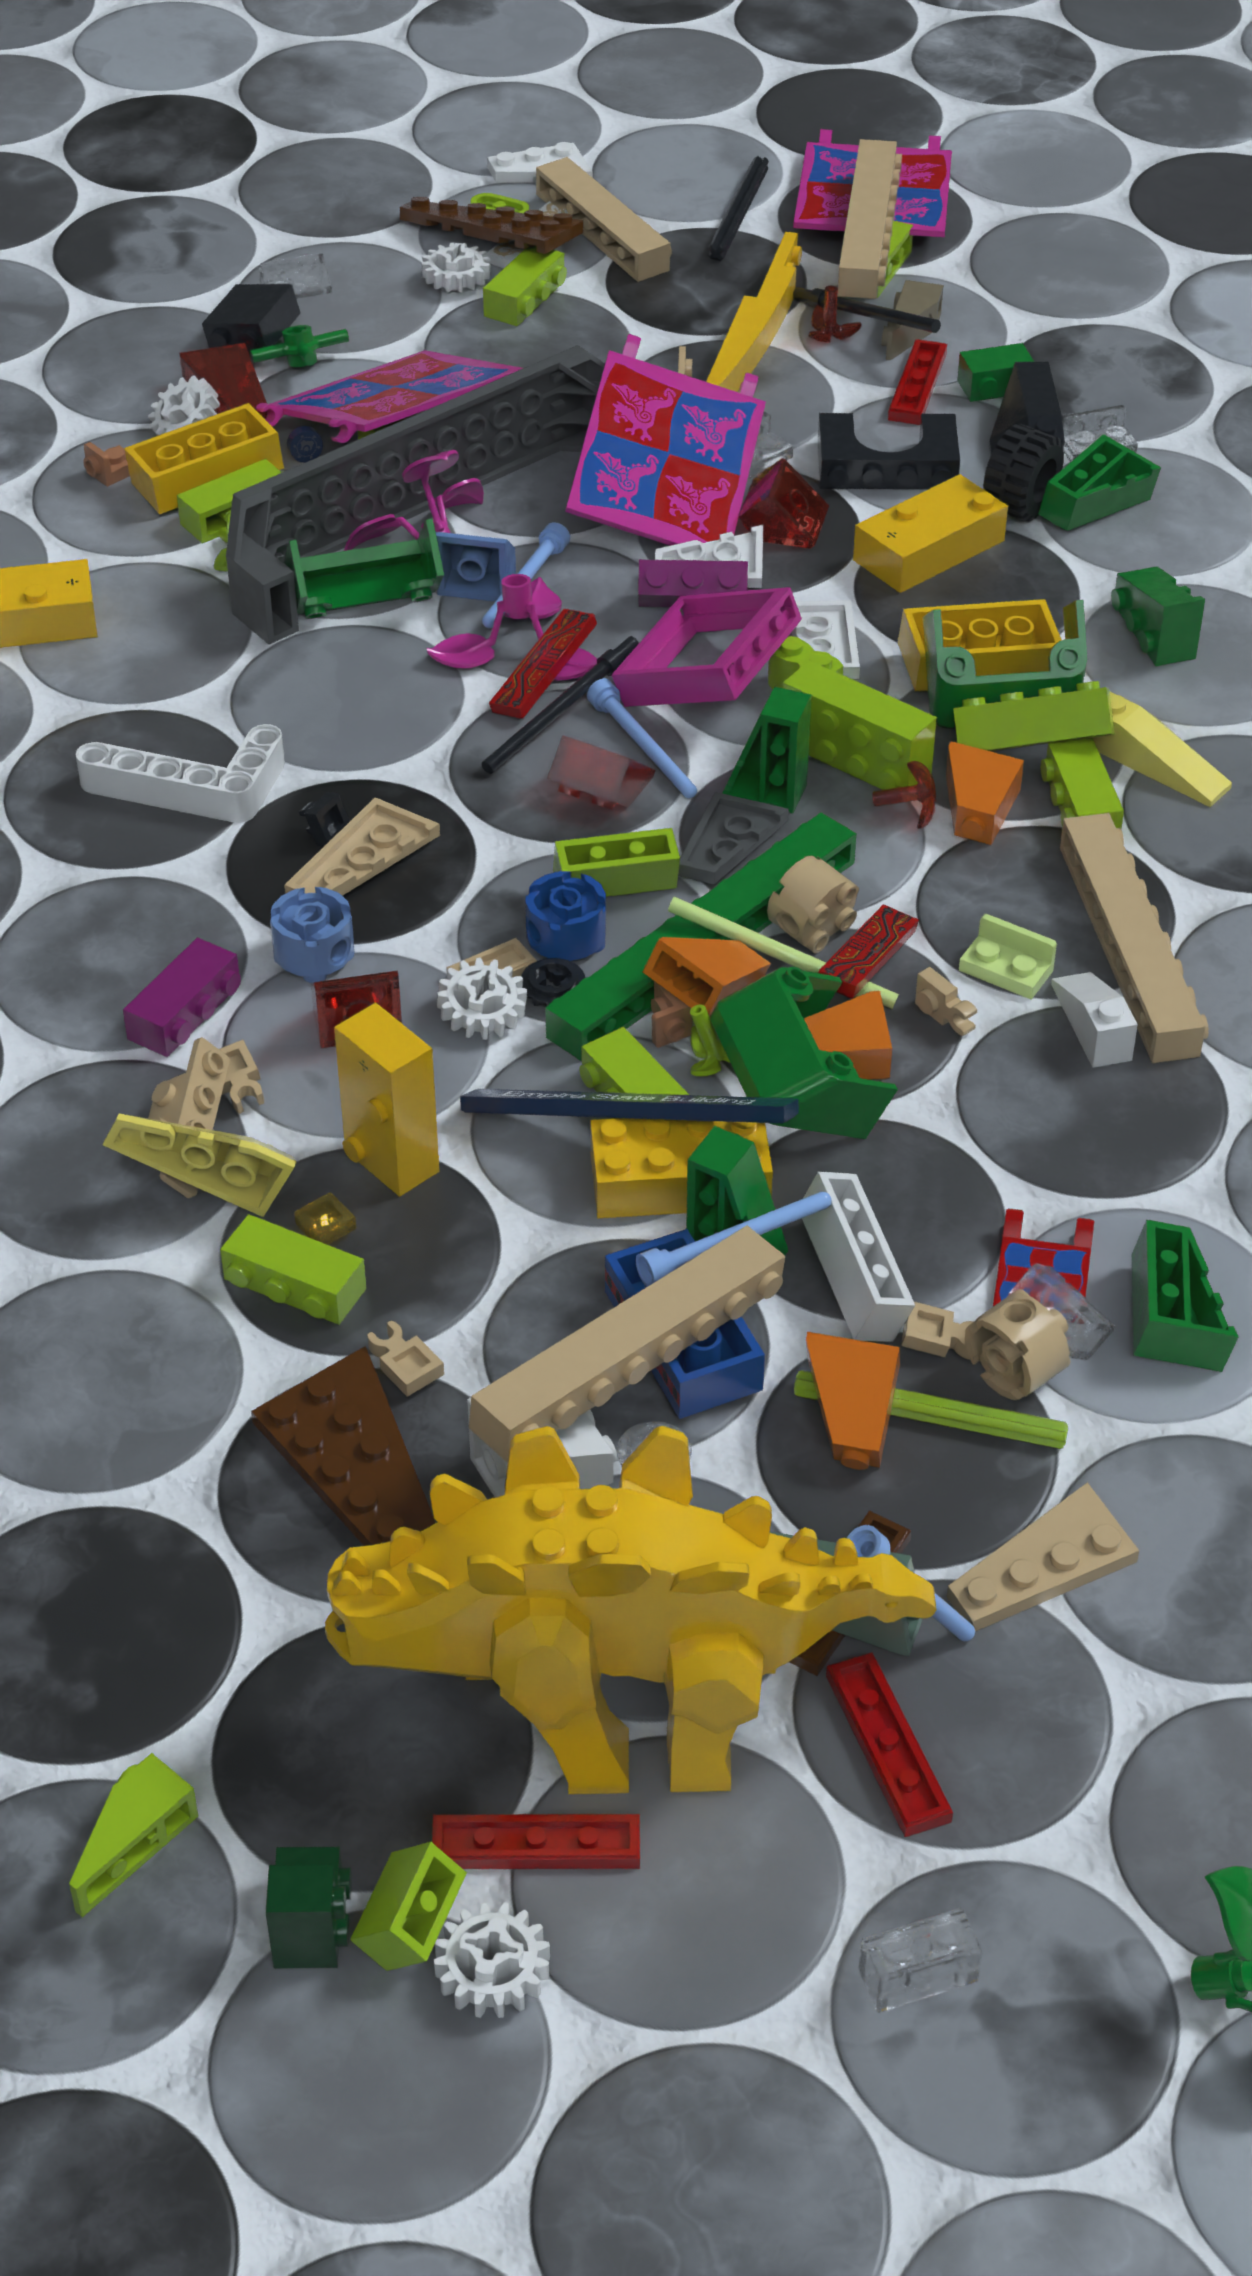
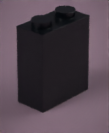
[202,284,301,353]

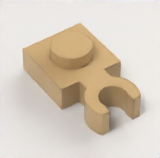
[915,967,977,1036]
[219,1040,264,1113]
[901,1302,973,1359]
[368,1321,444,1397]

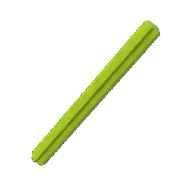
[794,1370,1068,1449]

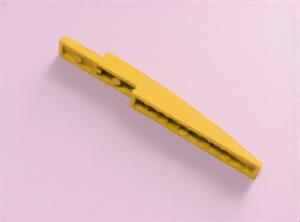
[706,231,802,392]

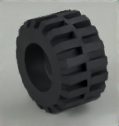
[983,424,1064,522]

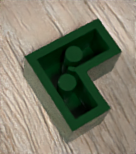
[265,1847,352,1969]

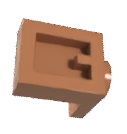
[83,442,130,487]
[651,981,692,1048]

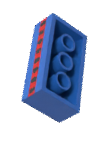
[605,1229,765,1419]

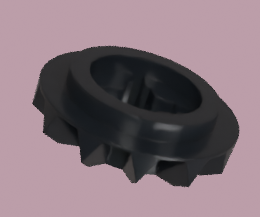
[521,958,586,1006]

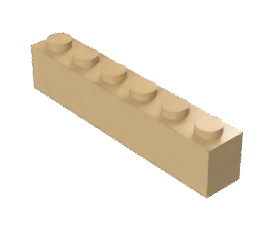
[536,157,672,282]

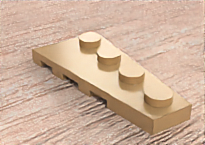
[284,797,440,896]
[947,1482,1139,1631]

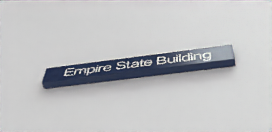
[460,1089,799,1124]

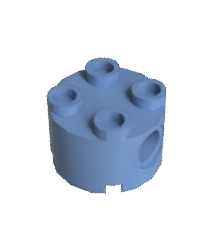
[270,887,355,983]

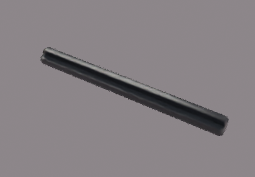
[708,156,769,261]

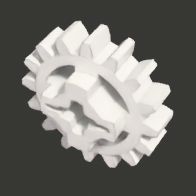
[422,243,491,292]
[148,376,220,435]
[437,958,527,1040]
[434,1902,550,2018]

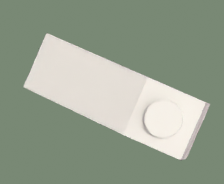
[1051,972,1138,1068]

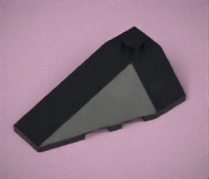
[989,361,1065,456]

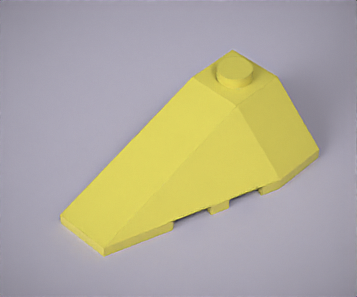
[1085,692,1232,807]
[103,1113,296,1217]

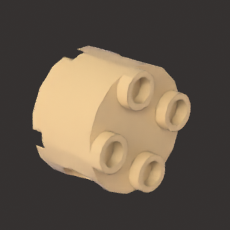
[767,856,859,953]
[964,1289,1071,1400]

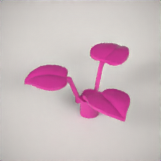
[344,450,484,551]
[426,574,597,680]

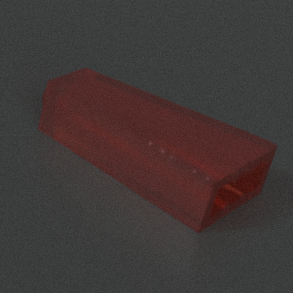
[179,343,267,419]

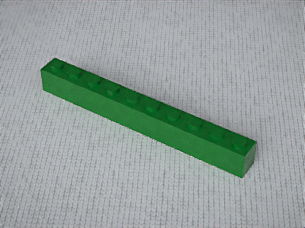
[545,812,857,1062]

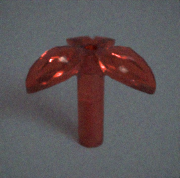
[808,285,862,342]
[872,761,936,829]

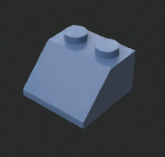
[436,532,516,601]

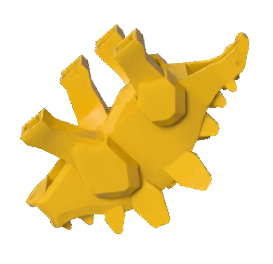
[325,1426,937,1795]

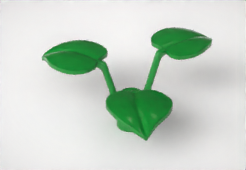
[1191,1866,1252,2012]

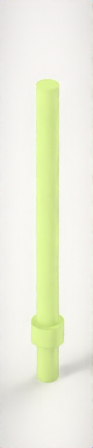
[668,896,899,1009]

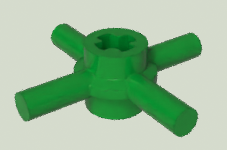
[250,325,349,367]

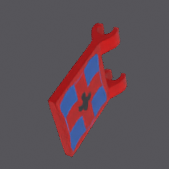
[993,1208,1095,1324]

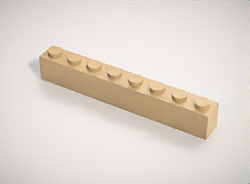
[838,139,902,299]
[1060,813,1209,1063]
[469,1225,786,1462]

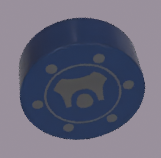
[287,426,323,463]

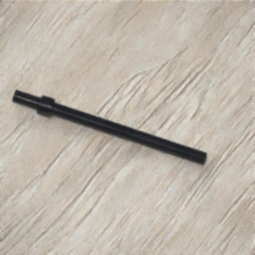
[793,287,941,333]
[481,636,639,774]

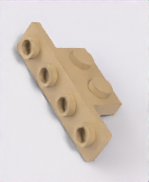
[148,1037,230,1198]

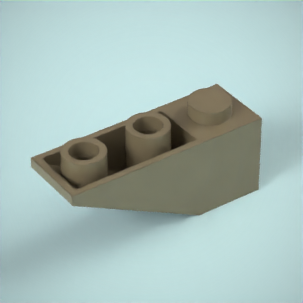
[881,280,944,360]

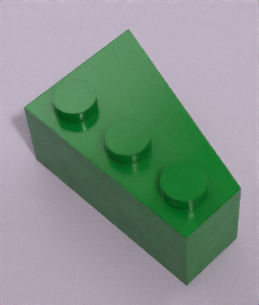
[686,1126,789,1255]
[1131,1219,1239,1372]

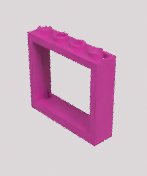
[611,587,802,707]

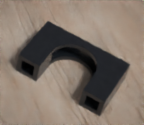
[818,413,960,489]

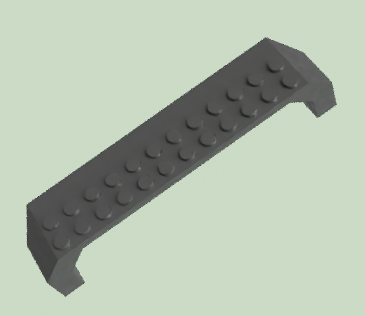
[226,345,605,645]

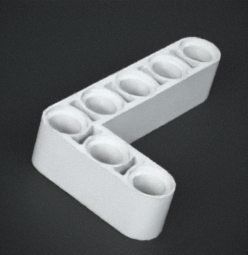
[76,724,285,823]

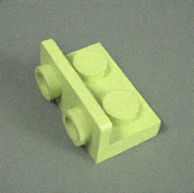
[959,914,1057,1000]

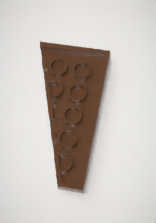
[400,197,584,254]
[251,1346,436,1546]

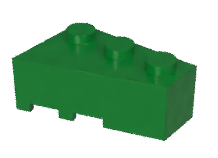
[1038,434,1161,531]
[1111,566,1205,666]
[722,687,812,813]

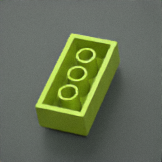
[783,660,937,800]

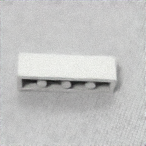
[802,1172,915,1342]

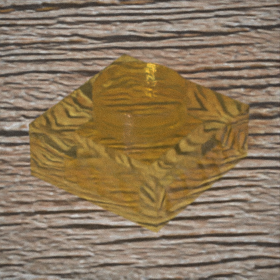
[294,1192,357,1245]

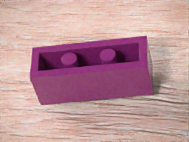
[638,559,748,607]
[123,937,241,1057]

